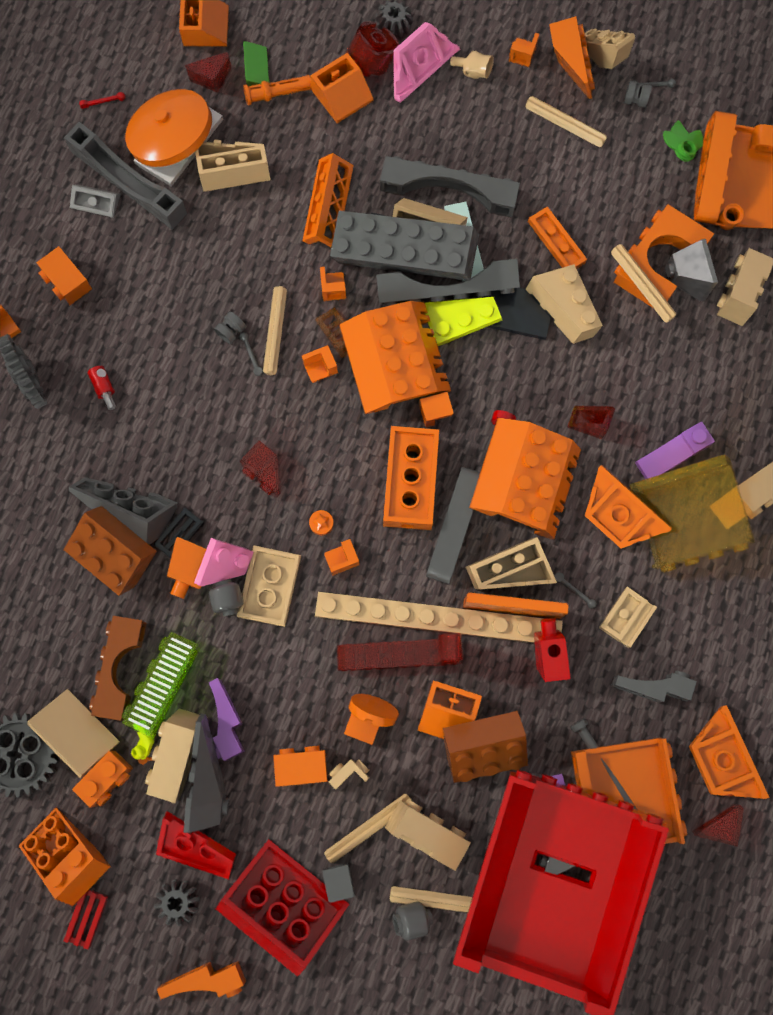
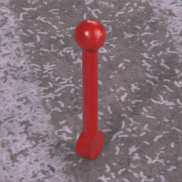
[79,92,126,109]

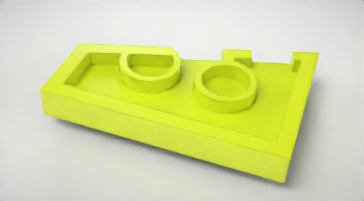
[425,297,502,346]

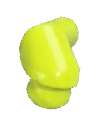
[131,720,154,760]

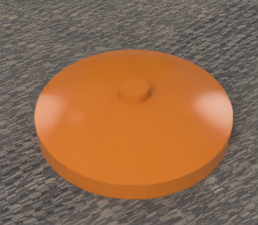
[125,89,212,167]

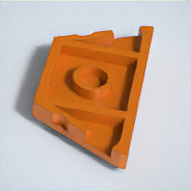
[585,465,672,549]
[689,705,769,799]

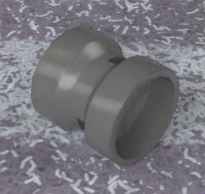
[623,80,652,108]
[214,311,247,345]

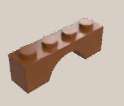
[89,616,147,722]

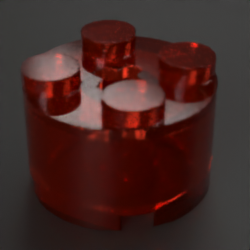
[346,22,399,77]

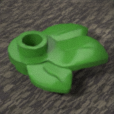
[663,121,703,162]

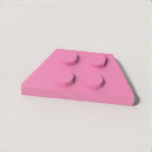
[393,22,460,103]

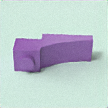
[635,421,715,483]
[209,678,245,761]

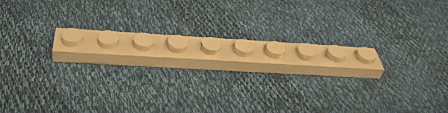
[315,592,563,643]

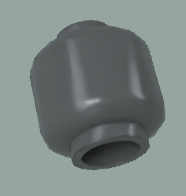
[208,579,244,617]
[392,901,433,941]

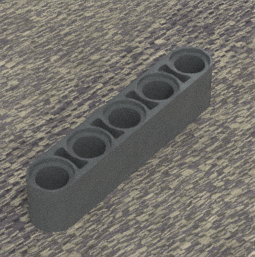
[426,466,480,584]

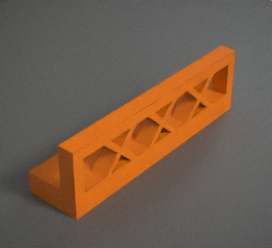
[302,153,354,248]

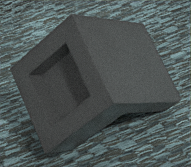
[322,863,355,903]

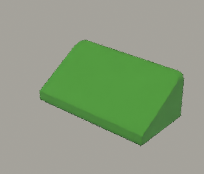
[243,42,269,86]

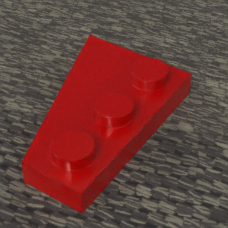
[156,811,236,879]

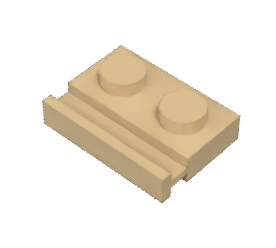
[599,587,657,648]

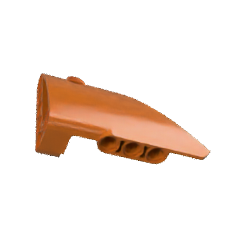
[693,111,773,230]

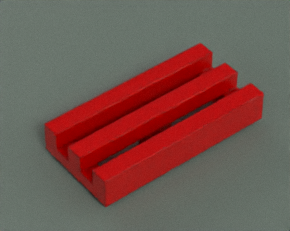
[64,890,108,950]

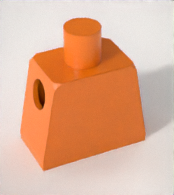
[167,537,207,599]

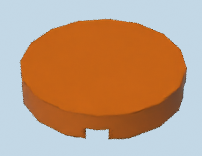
[349,694,399,727]

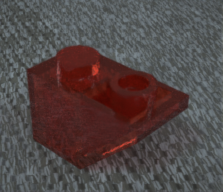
[240,441,281,497]

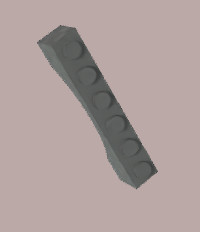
[64,122,187,230]
[380,156,520,217]
[376,259,520,307]

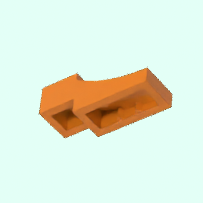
[157,961,246,999]

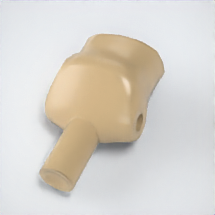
[450,51,493,79]

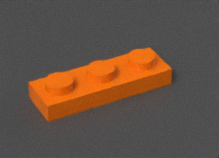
[528,206,587,269]

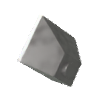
[665,239,718,301]

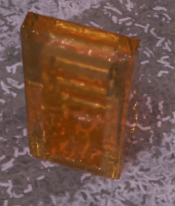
[315,308,348,358]

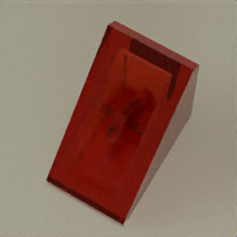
[185,52,232,93]
[567,406,615,439]
[692,804,744,847]

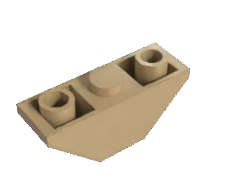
[585,29,635,69]

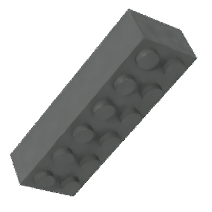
[330,210,479,281]

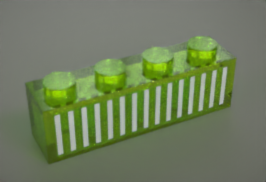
[122,632,200,739]

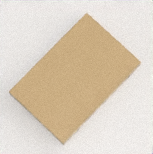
[237,546,301,627]
[27,689,120,778]

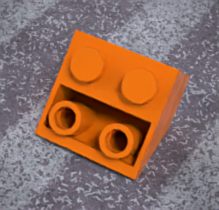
[179,0,229,46]
[310,52,373,123]
[417,680,482,739]

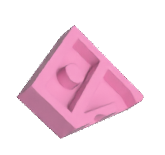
[194,538,254,586]

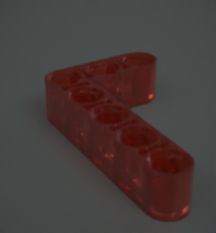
[336,633,463,671]

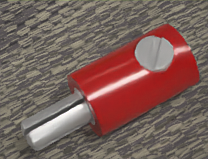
[87,366,116,410]

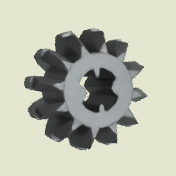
[376,0,413,40]
[154,879,200,926]

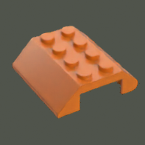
[339,301,451,415]
[469,418,581,539]

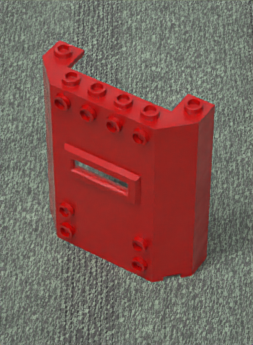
[453,770,669,1015]

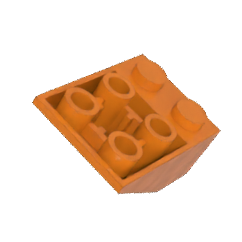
[549,17,595,99]
[19,807,111,906]

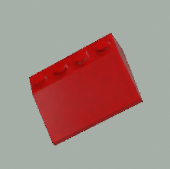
[216,839,349,977]

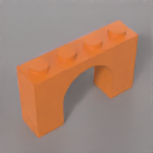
[614,204,714,308]

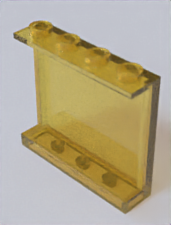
[629,454,755,572]

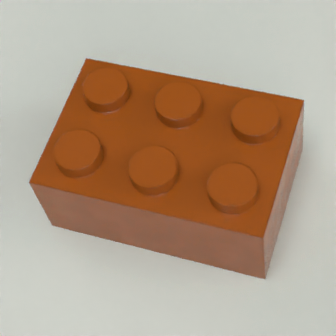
[64,506,157,596]
[442,711,528,783]

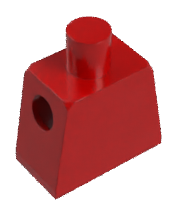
[534,618,570,682]

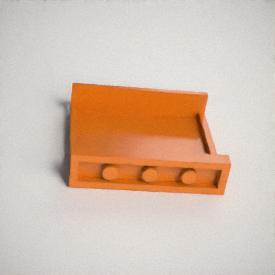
[571,737,687,844]

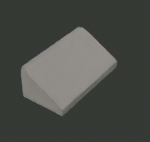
[70,184,121,218]

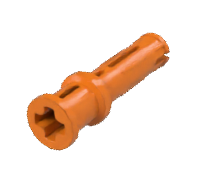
[243,75,312,106]

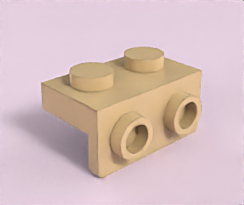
[329,759,370,790]

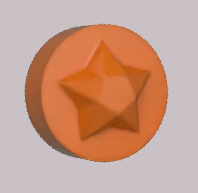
[309,510,334,536]

